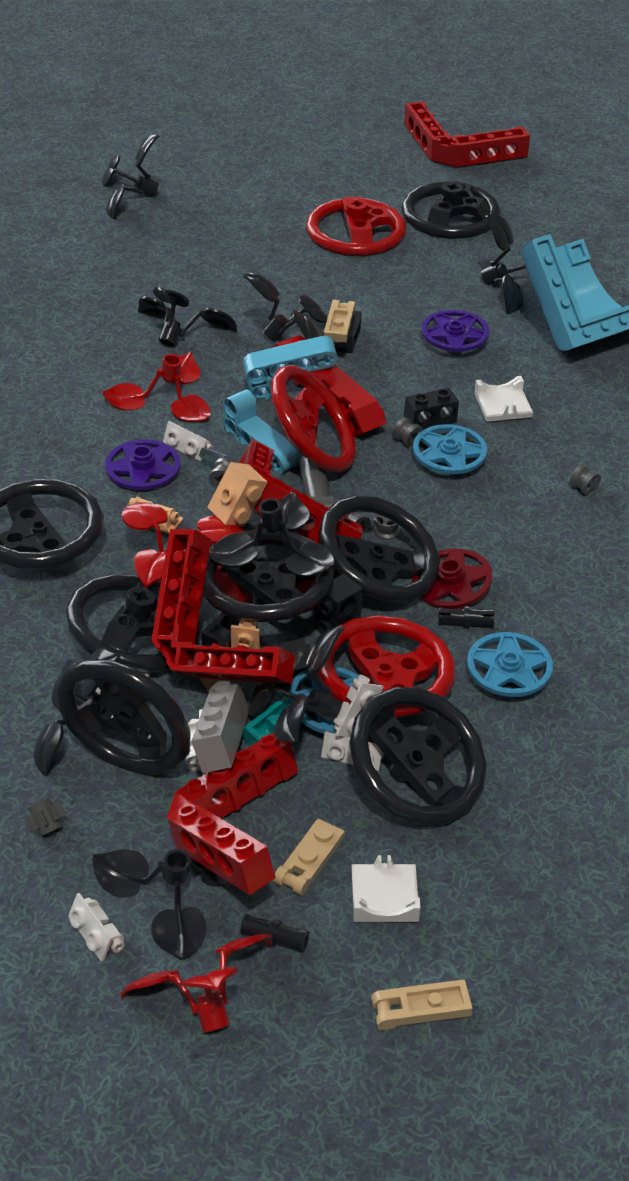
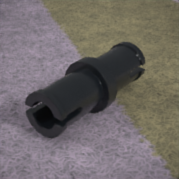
[439,606,495,628]
[240,914,310,952]

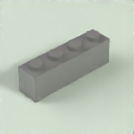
[191,680,248,773]

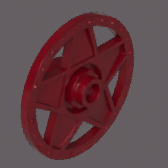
[412,548,493,609]

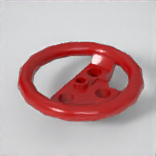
[306,197,406,256]
[271,365,356,473]
[317,615,456,718]

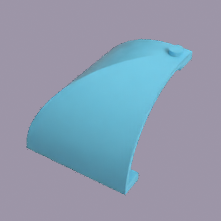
[520,234,629,351]

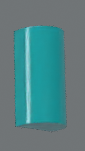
[243,696,290,746]

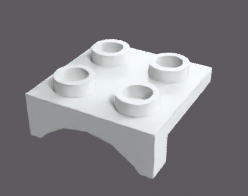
[474,376,533,422]
[352,855,420,922]

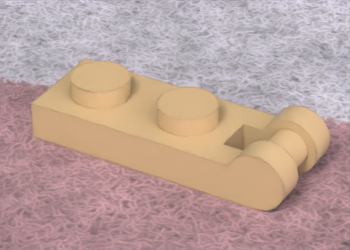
[324,300,356,343]
[273,819,345,896]
[371,979,473,1030]

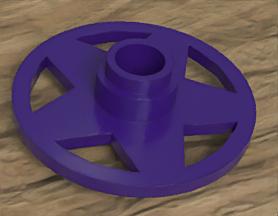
[421,310,489,352]
[105,439,180,490]

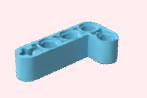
[243,336,337,400]
[224,389,302,474]

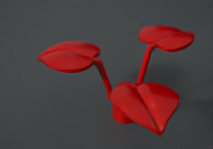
[103,352,211,422]
[122,502,243,588]
[120,934,272,1032]

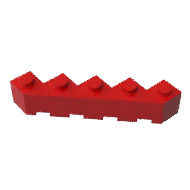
[270,335,387,437]

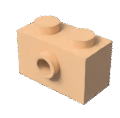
[208,462,268,527]

